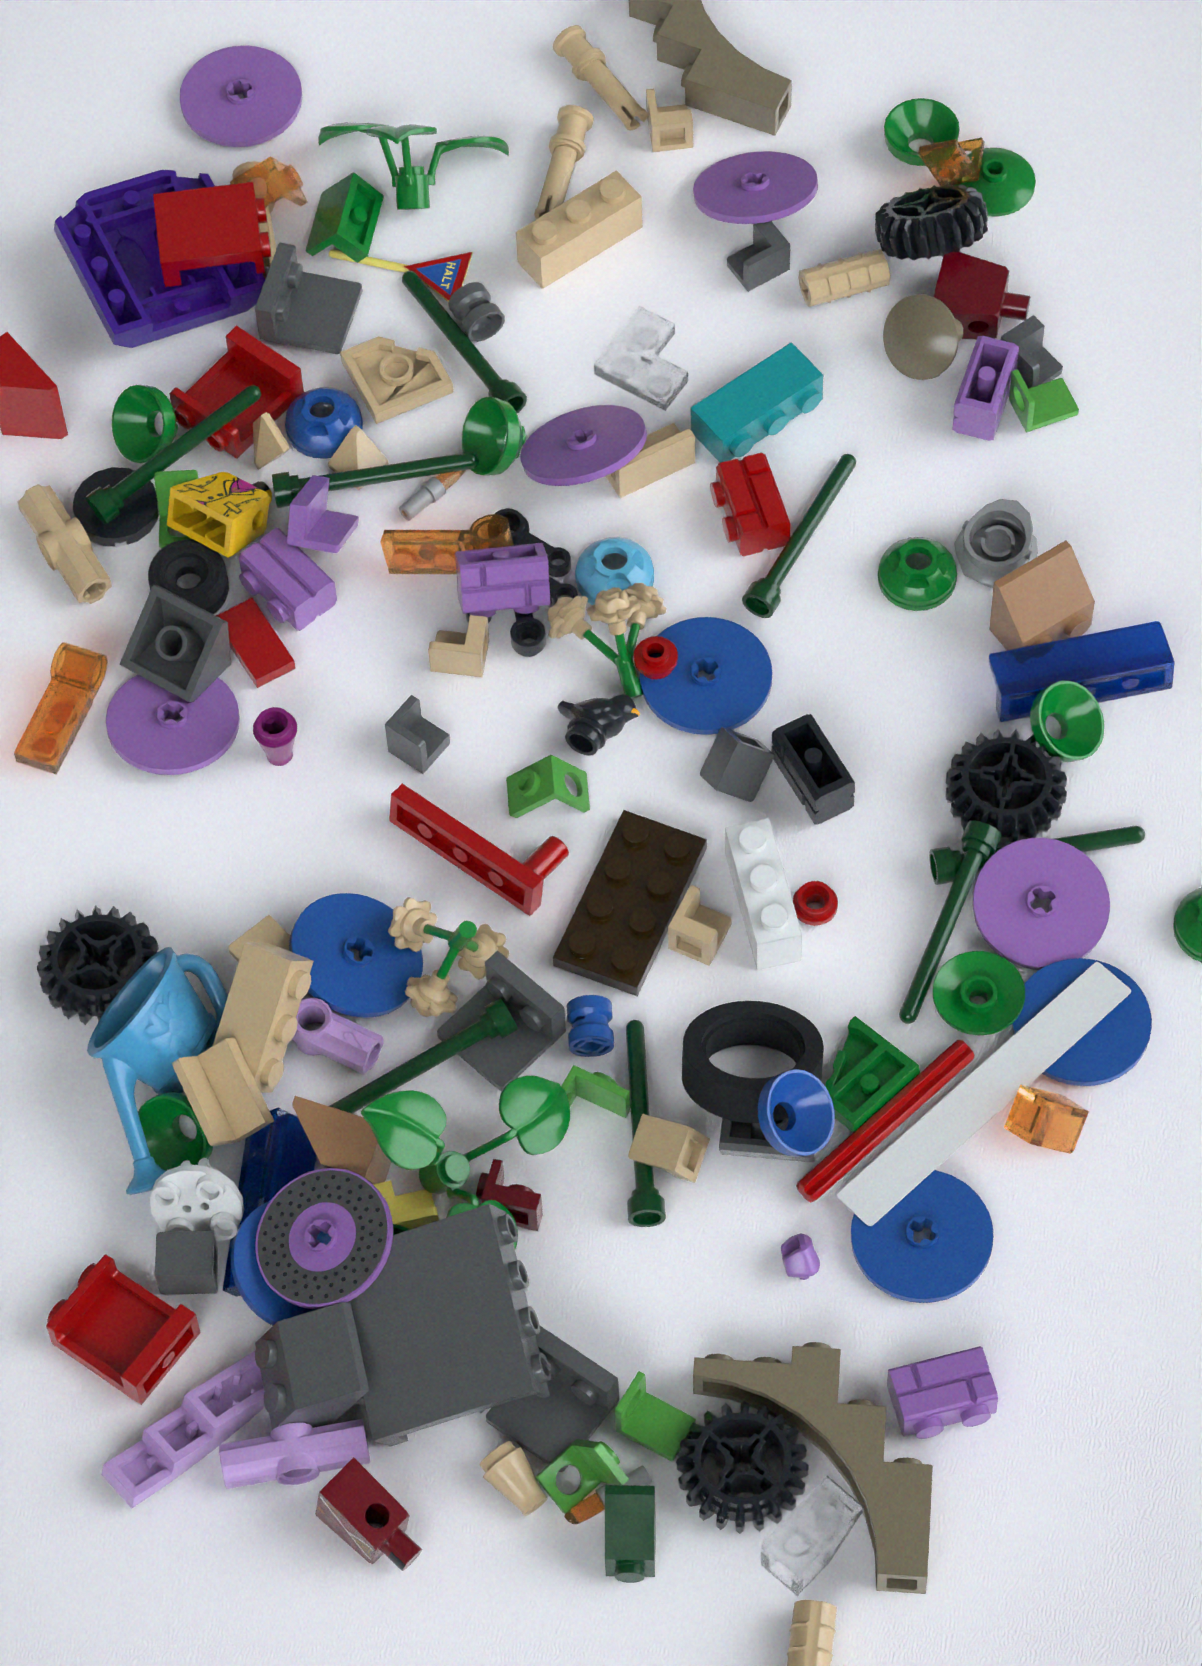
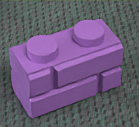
[952,336,1019,441]
[239,527,337,631]
[455,543,551,617]
[887,1346,998,1439]

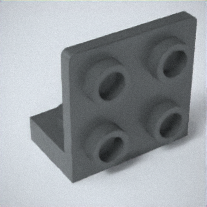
[255,242,363,354]
[437,950,566,1091]
[486,1326,619,1472]

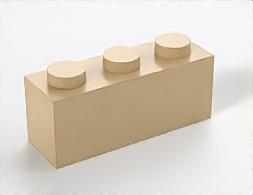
[516,170,643,289]
[212,942,314,1093]

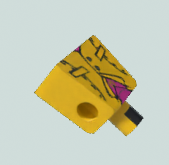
[167,472,272,558]

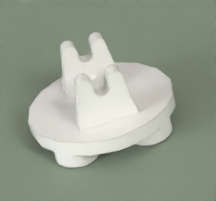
[149,1158,244,1242]

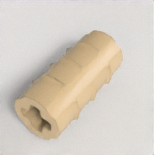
[798,249,890,307]
[786,1600,837,1666]

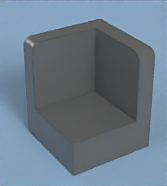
[727,221,790,292]
[1001,315,1063,389]
[385,695,450,774]
[700,727,775,802]
[155,1230,218,1295]

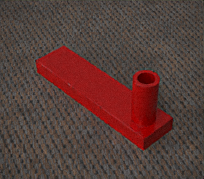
[389,783,569,916]

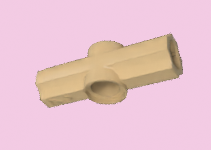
[17,484,112,604]

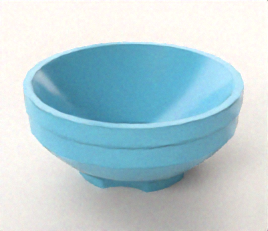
[575,537,654,605]

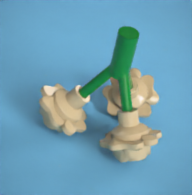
[547,583,667,699]
[388,897,509,1017]

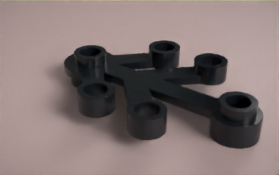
[466,508,578,657]

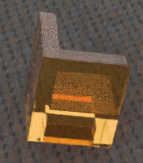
[1004,1084,1089,1154]

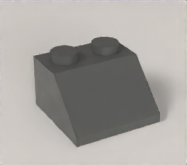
[255,1302,369,1430]

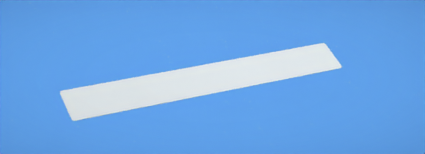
[836,962,1131,1226]

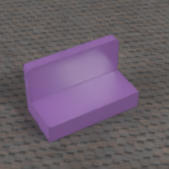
[287,475,359,553]

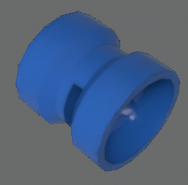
[566,995,614,1057]

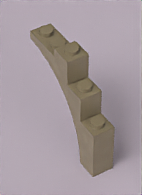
[629,0,792,136]
[693,1342,933,1594]

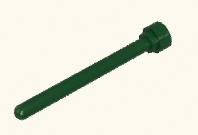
[402,271,527,414]
[85,385,261,525]
[272,452,479,508]
[742,454,856,618]
[899,821,1002,1024]
[929,826,1145,885]
[330,998,518,1114]
[626,1020,666,1227]

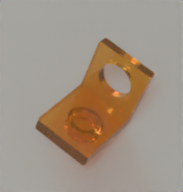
[918,137,985,186]
[230,156,308,208]

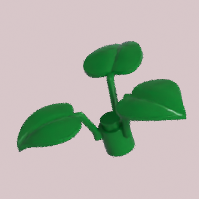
[318,122,509,210]
[361,1075,570,1249]

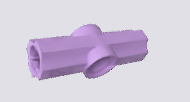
[292,998,384,1074]
[219,1419,370,1489]

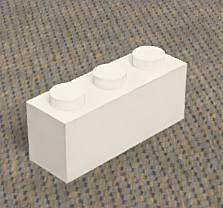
[725,818,802,970]

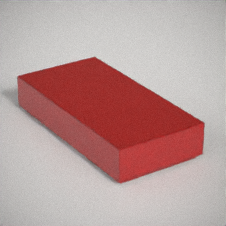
[216,597,296,688]

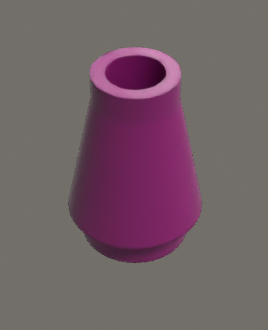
[253,707,297,766]

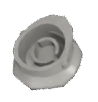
[954,499,1038,588]

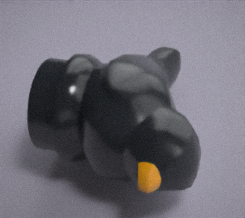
[557,694,640,756]

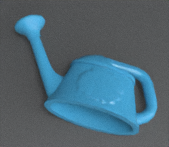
[87,947,228,1195]

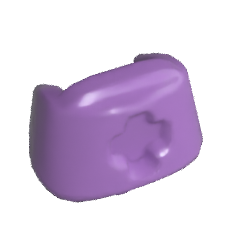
[781,1233,820,1280]

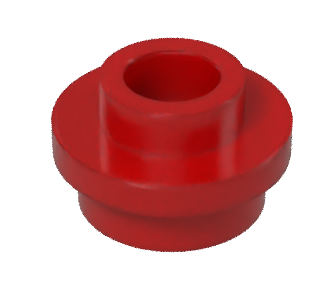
[634,636,678,680]
[793,881,838,926]

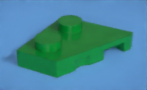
[825,1016,920,1133]

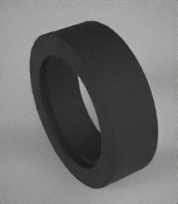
[682,1001,824,1123]

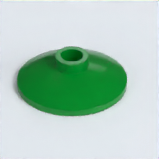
[952,148,1036,217]
[933,951,1025,1036]

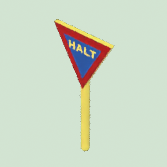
[329,249,473,302]

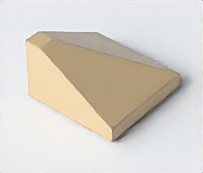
[253,412,289,470]
[328,425,389,491]

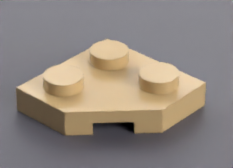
[340,336,453,424]

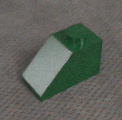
[605,1485,656,1583]

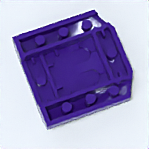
[54,170,265,348]

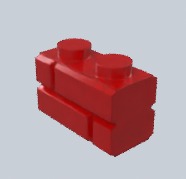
[710,453,791,557]

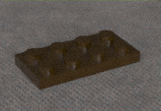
[553,810,707,997]

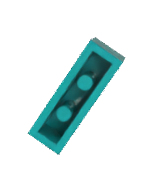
[690,342,824,463]

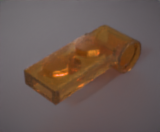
[380,514,514,574]
[14,642,108,775]

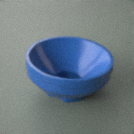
[285,387,363,459]
[758,1069,835,1157]

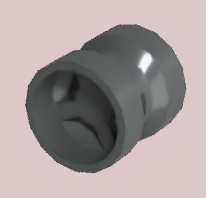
[448,282,505,342]

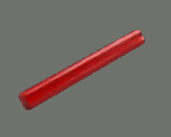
[796,1040,975,1203]

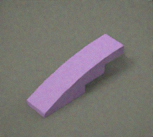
[101,1351,265,1508]

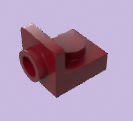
[476,1159,543,1231]

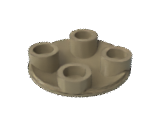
[883,294,963,380]

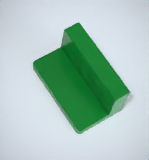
[305,172,384,263]

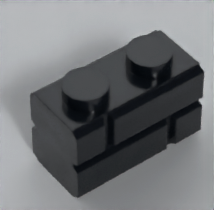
[771,714,855,825]

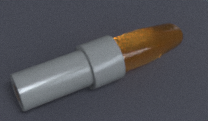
[399,470,466,521]
[564,1465,652,1525]

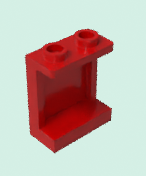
[153,182,271,287]
[169,325,304,459]
[46,1254,201,1405]

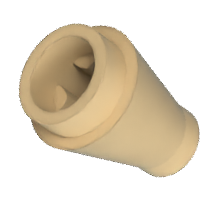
[479,1441,548,1516]

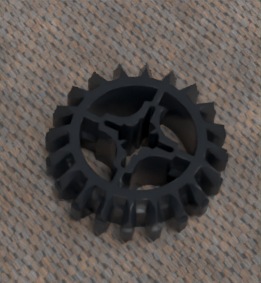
[875,184,988,261]
[945,729,1067,843]
[37,905,159,1025]
[676,1401,809,1534]

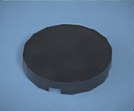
[72,467,159,546]

